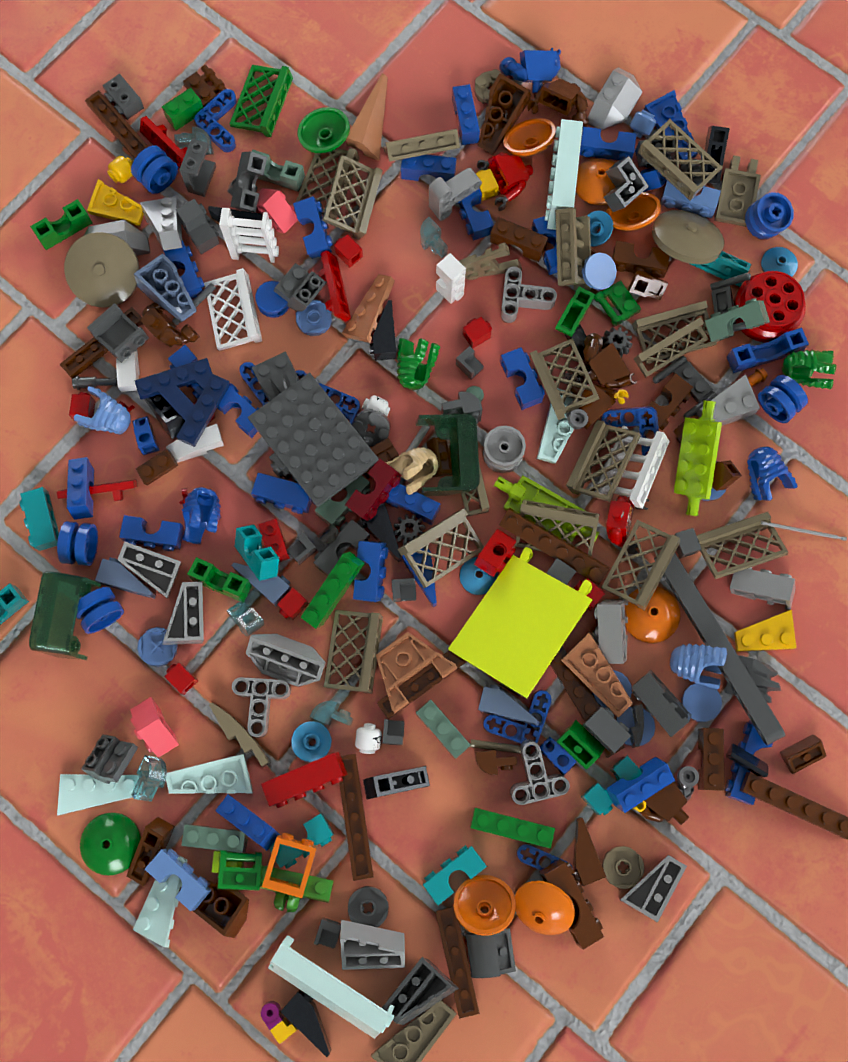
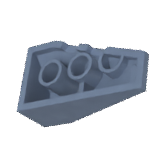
[134,254,197,322]

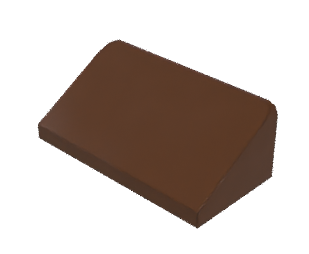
[426,437,455,477]
[780,735,827,774]

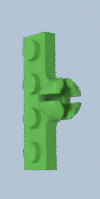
[253,865,334,912]

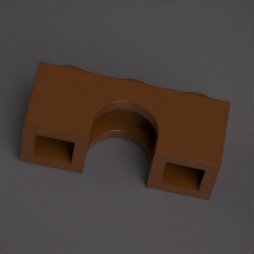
[490,217,548,262]
[612,241,670,278]
[643,373,693,432]
[698,728,724,791]

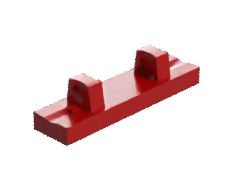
[140,116,188,171]
[318,250,351,322]
[56,479,138,501]

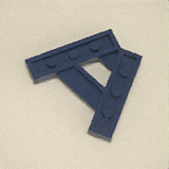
[134,358,230,447]

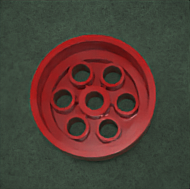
[733,271,806,343]

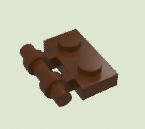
[183,65,226,108]

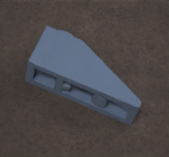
[95,557,156,599]
[231,563,291,606]
[478,685,540,726]

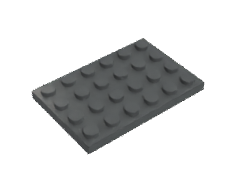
[248,372,379,508]

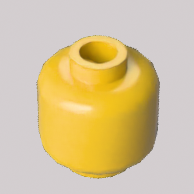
[107,156,133,183]

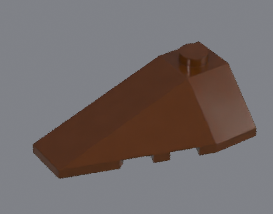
[478,73,532,155]
[179,880,249,938]

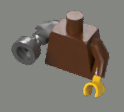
[566,382,629,430]
[633,766,699,825]

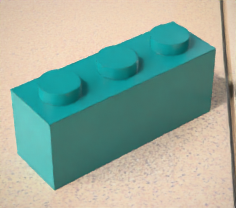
[19,487,59,551]

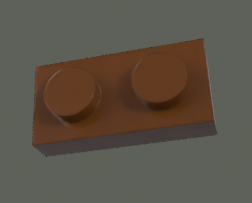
[136,449,178,486]

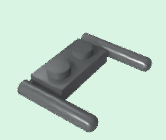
[710,273,751,332]
[652,356,717,419]

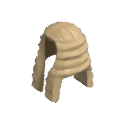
[386,447,438,495]

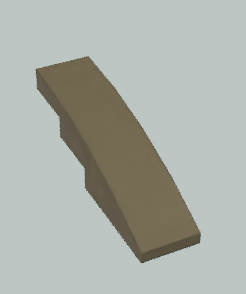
[209,703,271,767]

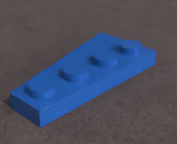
[644,90,698,160]

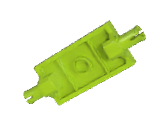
[674,400,722,516]
[494,475,600,542]

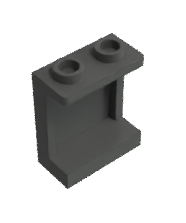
[179,138,216,197]
[87,303,149,363]

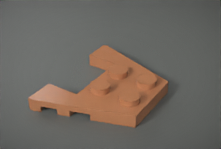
[376,632,457,714]

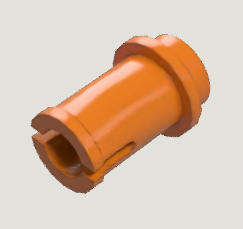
[747,368,768,388]

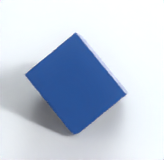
[640,167,667,192]

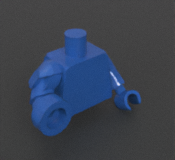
[499,48,561,93]

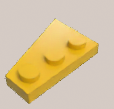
[87,179,144,226]
[734,610,796,652]

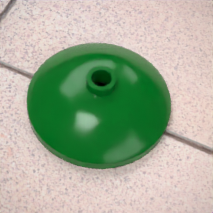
[297,107,350,153]
[80,813,141,875]

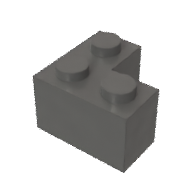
[603,156,649,212]
[176,199,220,254]

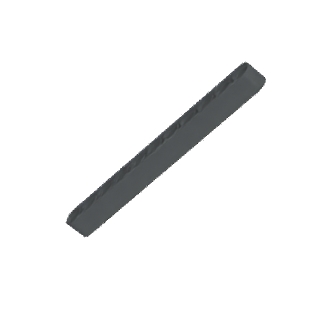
[654,553,785,746]

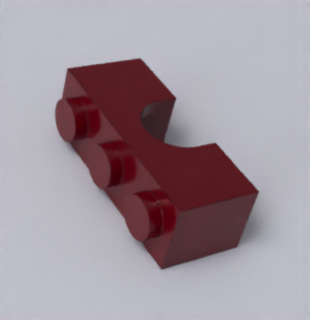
[345,458,402,521]

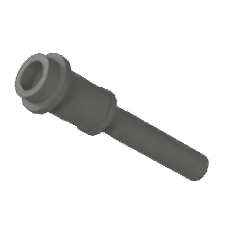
[72,376,118,390]

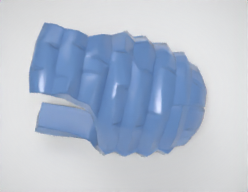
[74,386,131,435]
[670,643,727,689]

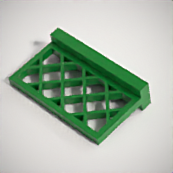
[229,65,293,137]

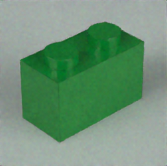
[162,87,203,131]
[557,720,605,770]

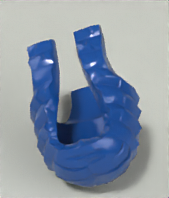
[747,447,798,501]
[182,487,221,544]

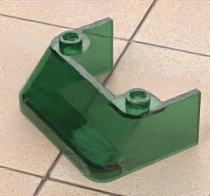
[416,414,480,496]
[29,571,101,660]

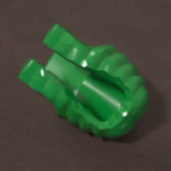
[396,338,440,390]
[782,349,837,389]

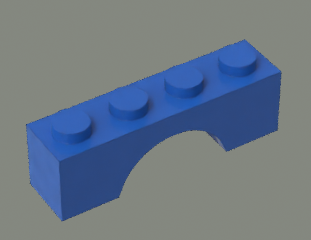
[727,328,809,373]
[725,720,773,805]

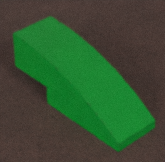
[555,287,595,337]

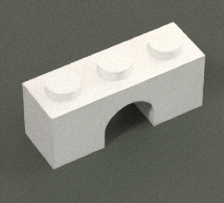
[436,253,466,304]

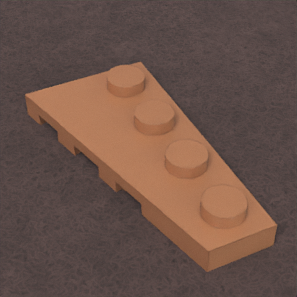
[342,274,395,343]
[561,632,633,718]

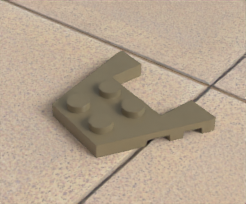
[459,243,522,280]

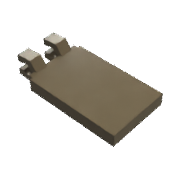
[714,155,761,227]

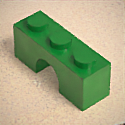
[30,199,93,250]
[187,557,252,603]

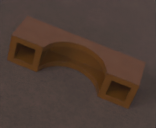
[673,416,742,491]
[539,859,604,950]

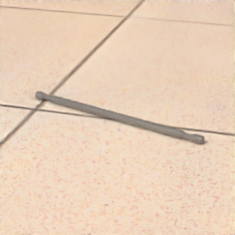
[761,521,847,541]

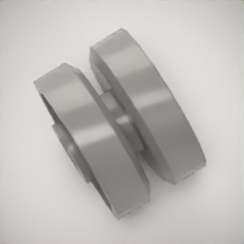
[482,426,526,473]

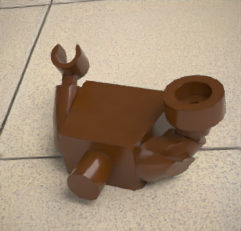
[527,79,589,130]
[140,302,200,347]
[582,333,637,389]

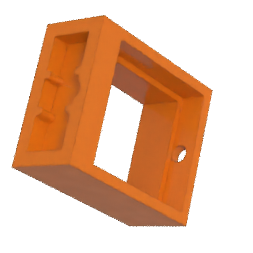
[262,833,317,898]

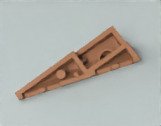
[346,73,388,161]

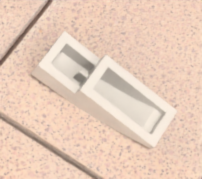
[116,349,140,392]
[166,424,224,463]

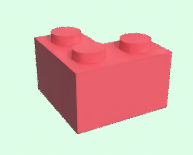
[256,188,298,234]
[130,697,179,758]

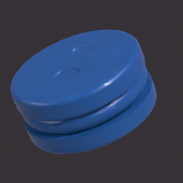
[255,281,289,318]

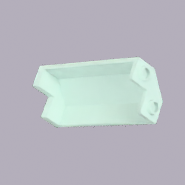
[268,935,394,1039]

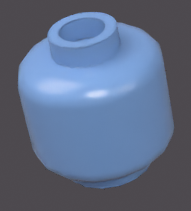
[630,109,656,138]

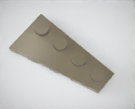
[371,1000,457,1062]

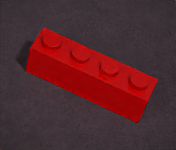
[261,752,348,808]

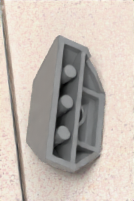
[588,67,642,131]
[84,220,150,256]
[246,634,325,687]

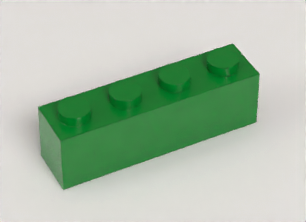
[301,552,365,629]
[470,808,555,849]

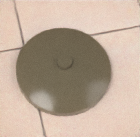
[652,210,724,264]
[64,232,140,307]

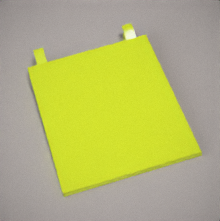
[448,547,592,699]

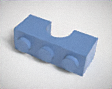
[660,180,721,218]
[145,849,212,911]

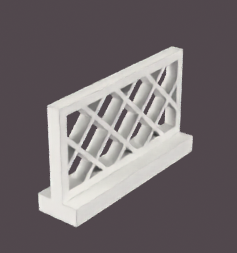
[204,268,262,351]

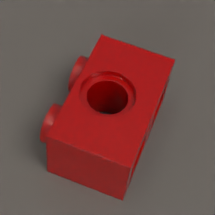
[258,518,290,562]
[474,529,517,577]

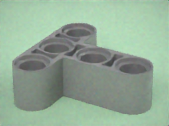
[429,168,482,221]
[501,266,557,323]
[232,677,291,738]
[510,739,570,805]

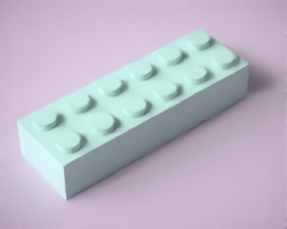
[544,119,583,230]

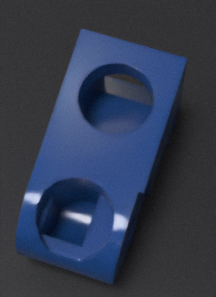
[133,416,160,455]
[539,737,577,776]

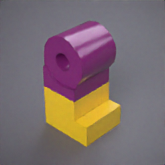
[261,1001,297,1044]

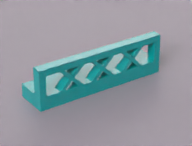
[689,251,751,287]

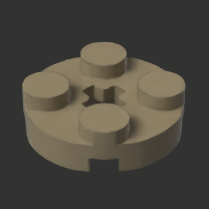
[474,69,503,104]
[602,846,644,889]

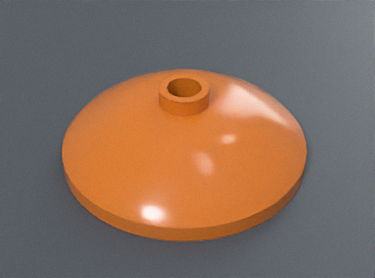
[503,118,556,156]
[576,158,615,205]
[606,192,661,231]
[624,586,681,643]
[454,875,516,936]
[514,881,575,935]

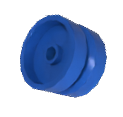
[131,145,178,194]
[745,192,794,240]
[758,375,808,423]
[57,521,98,566]
[72,587,124,634]

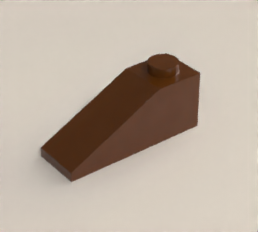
[127,817,175,886]
[573,817,606,886]

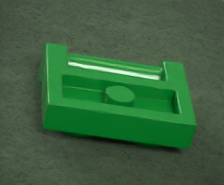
[594,280,641,327]
[217,850,262,891]

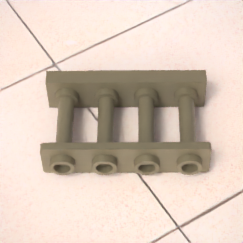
[555,207,592,291]

